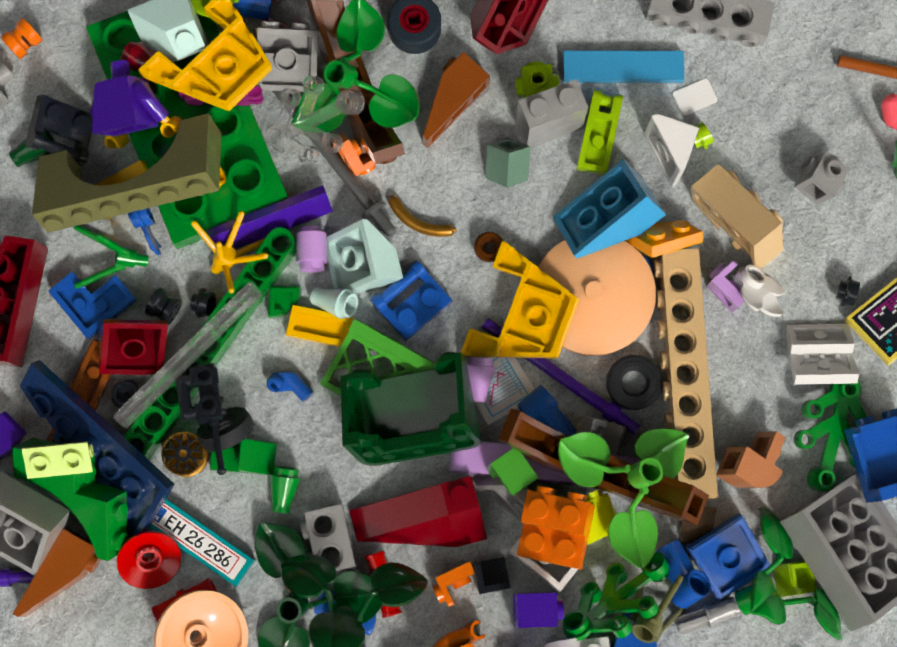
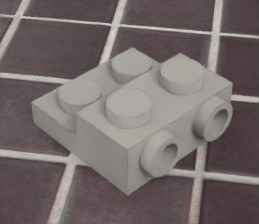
[253,21,318,92]

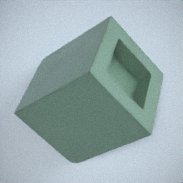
[486,138,531,187]

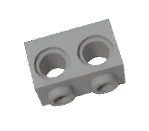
[300,504,357,572]

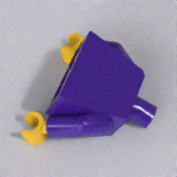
[90,60,182,149]

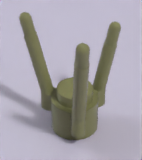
[629,574,685,643]

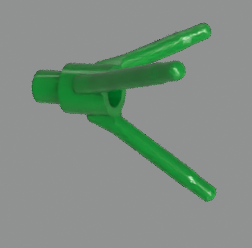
[74,225,149,289]

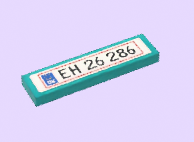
[149,499,256,587]

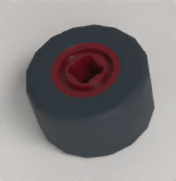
[388,0,441,54]

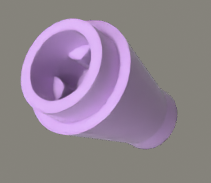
[467,356,496,402]

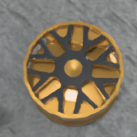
[161,432,209,478]

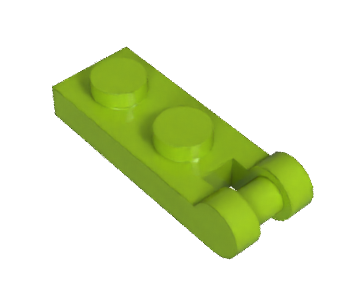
[576,89,623,176]

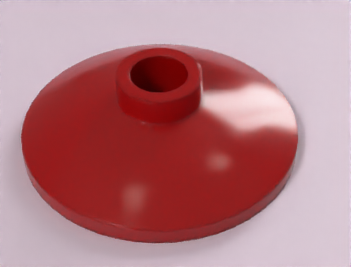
[116,531,181,589]

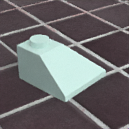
[127,0,209,62]
[327,219,403,294]

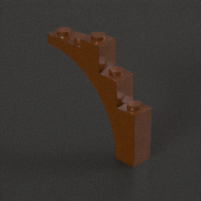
[306,0,405,164]
[498,409,709,526]

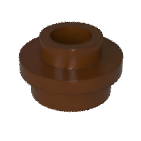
[474,232,503,263]

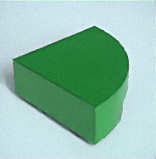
[268,286,302,319]

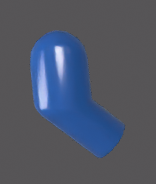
[266,371,314,402]

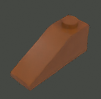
[423,52,490,148]
[13,529,101,617]

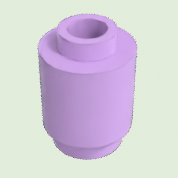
[296,226,327,273]

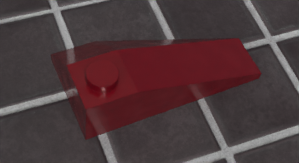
[349,476,487,547]

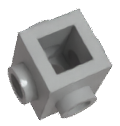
[794,150,849,205]

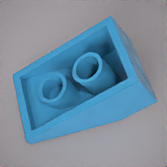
[553,159,666,259]

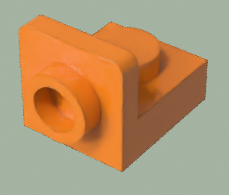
[331,133,376,176]
[432,561,475,607]

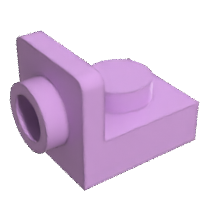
[707,260,744,313]

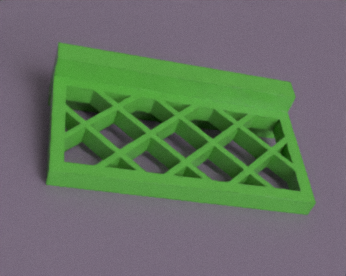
[320,319,435,396]

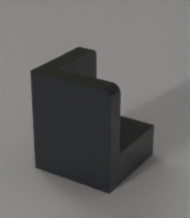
[473,557,511,594]

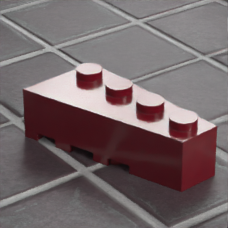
[0,235,48,368]

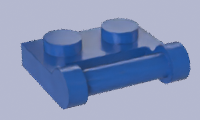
[369,260,452,342]

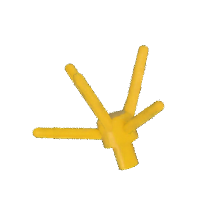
[191,211,268,293]

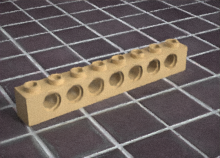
[653,249,718,500]

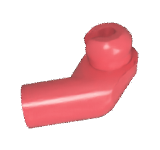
[881,94,897,130]

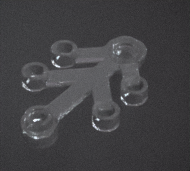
[265,76,365,164]

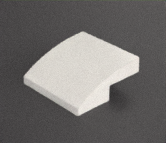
[786,324,859,384]

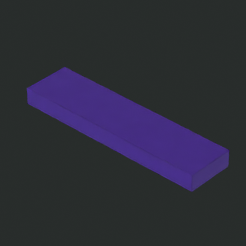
[208,185,333,250]

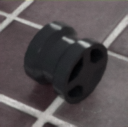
[145,287,183,326]

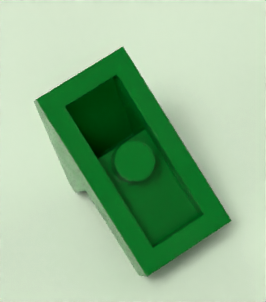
[210,439,277,475]

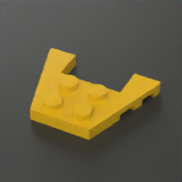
[138,0,272,111]
[461,241,580,358]

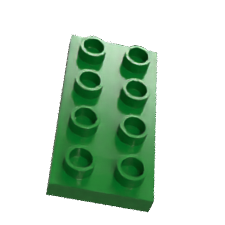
[86,11,288,250]

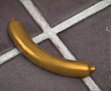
[388,194,457,237]

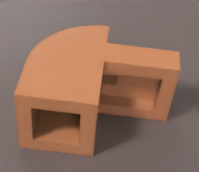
[716,431,786,488]

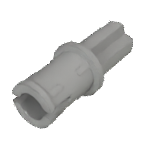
[675,597,740,634]

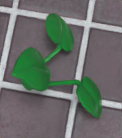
[291,0,419,133]
[735,507,842,641]

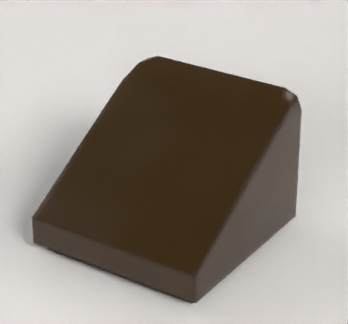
[679,507,716,544]

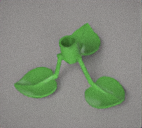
[558,428,688,568]

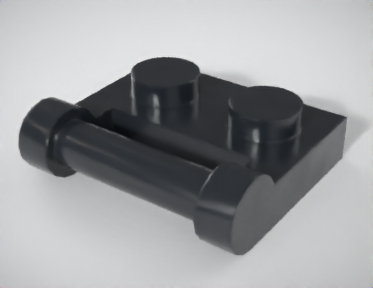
[26,95,93,167]

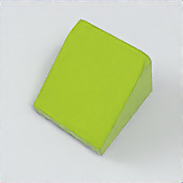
[773,561,816,597]

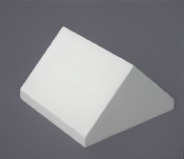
[644,114,699,187]

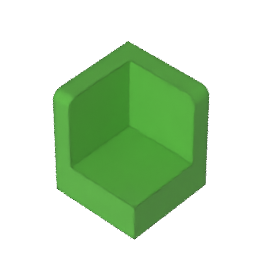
[486,448,539,495]

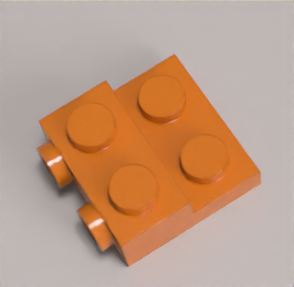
[517,486,595,570]

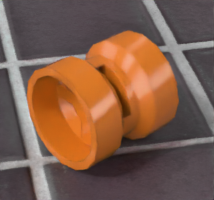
[0,17,43,60]

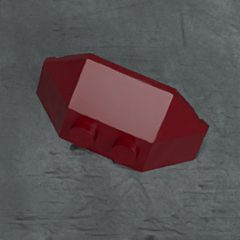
[470,0,548,54]

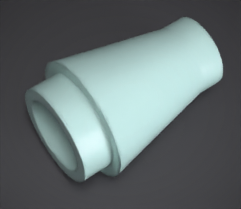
[310,287,358,319]

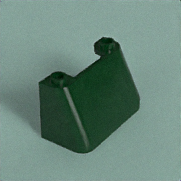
[340,352,481,466]

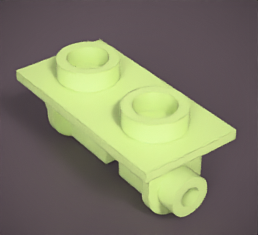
[22,441,94,479]

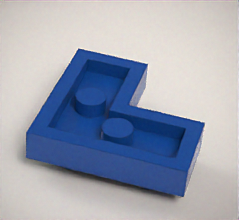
[48,272,137,339]

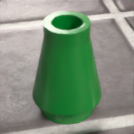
[270,466,301,513]

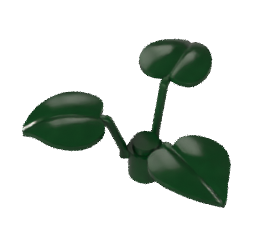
[255,522,383,647]
[281,554,428,647]

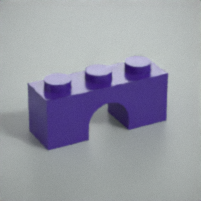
[513,593,564,628]

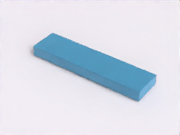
[563,50,685,83]

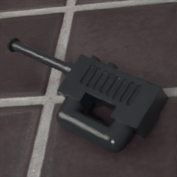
[176,363,227,475]

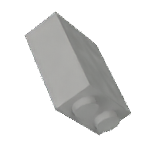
[515,79,588,148]

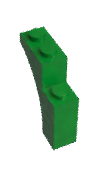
[13,437,128,561]

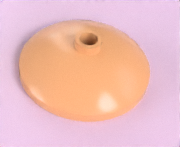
[154,590,248,647]

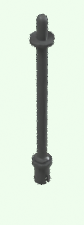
[272,91,396,236]

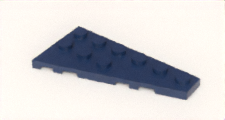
[20,360,175,539]

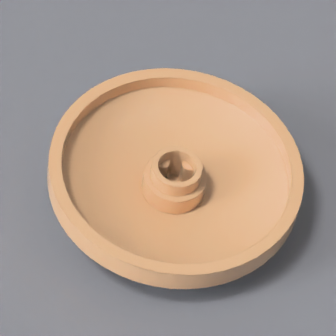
[538,240,656,356]

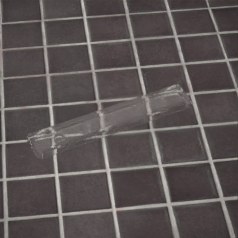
[113,282,262,428]

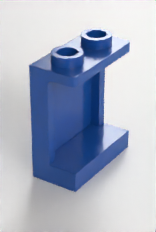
[844,408,897,503]

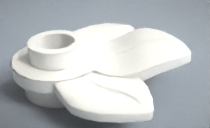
[736,265,785,317]

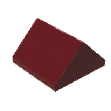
[99,319,168,375]

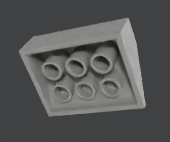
[780,472,897,632]

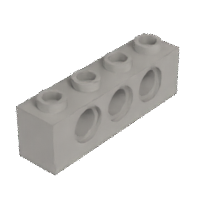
[646,0,775,47]

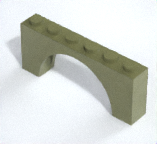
[32,113,221,233]

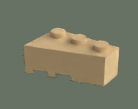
[691,164,783,269]

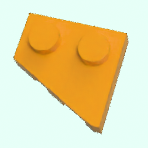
[625,220,703,258]

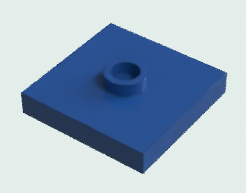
[686,513,770,601]

